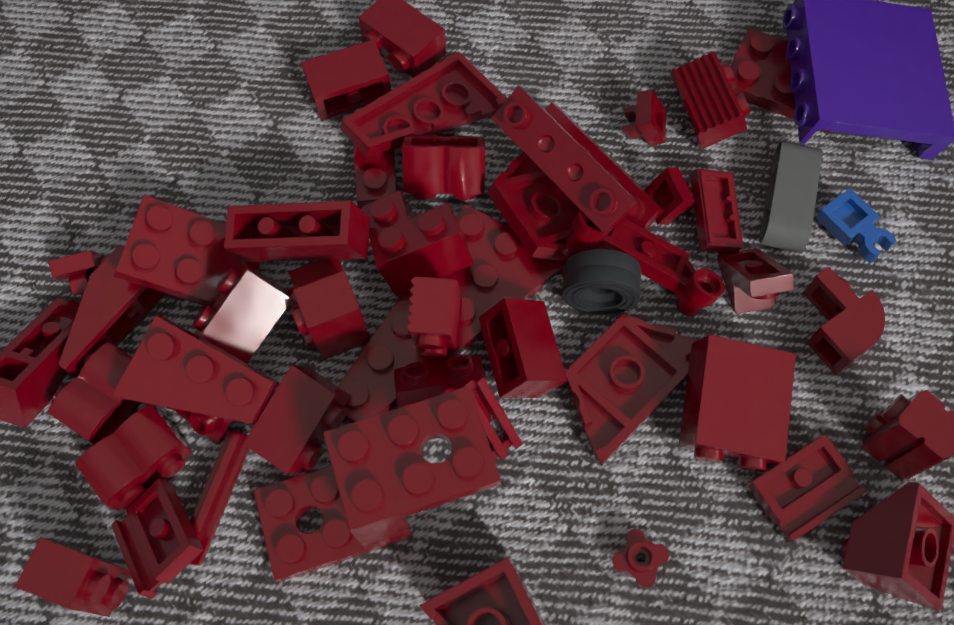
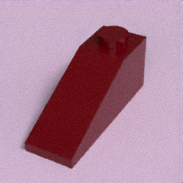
[58,244,166,378]
[0,297,80,428]

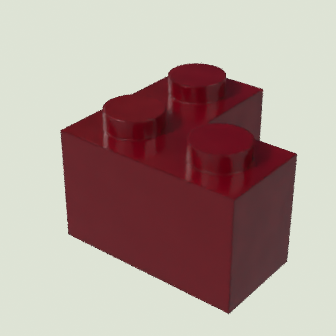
[362,191,474,296]
[286,260,370,360]

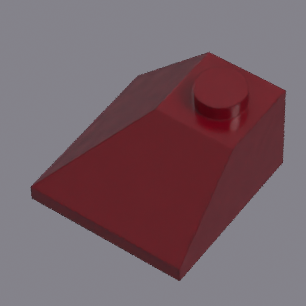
[842,482,954,611]

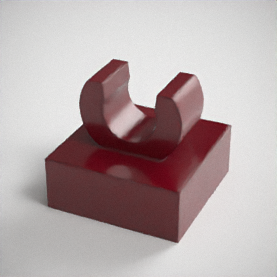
[622,89,666,146]
[644,167,695,225]
[48,250,105,297]

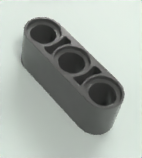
[759,140,823,253]

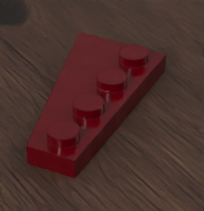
[341,51,508,157]

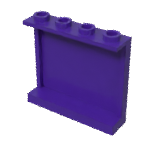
[782,0,954,160]

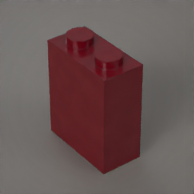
[678,334,796,472]

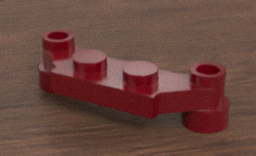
[565,210,725,317]

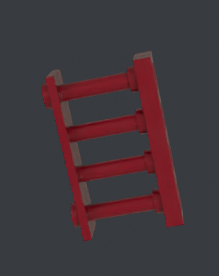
[491,85,665,234]

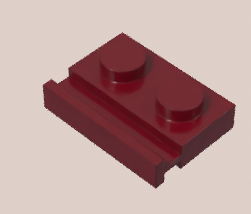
[747,434,867,542]
[111,478,203,599]

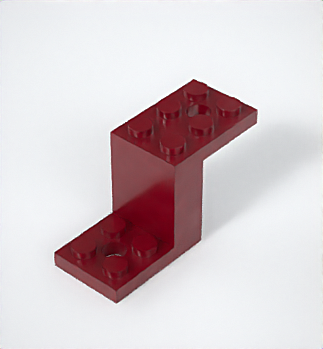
[253,386,501,583]

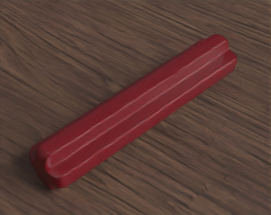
[190,431,250,566]

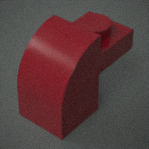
[803,267,885,376]

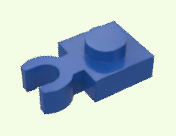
[815,188,896,263]

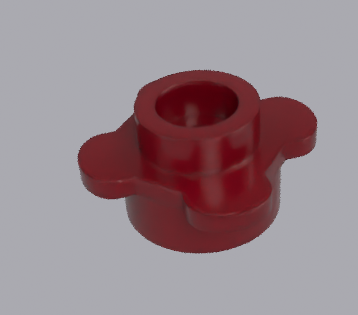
[612,529,669,587]

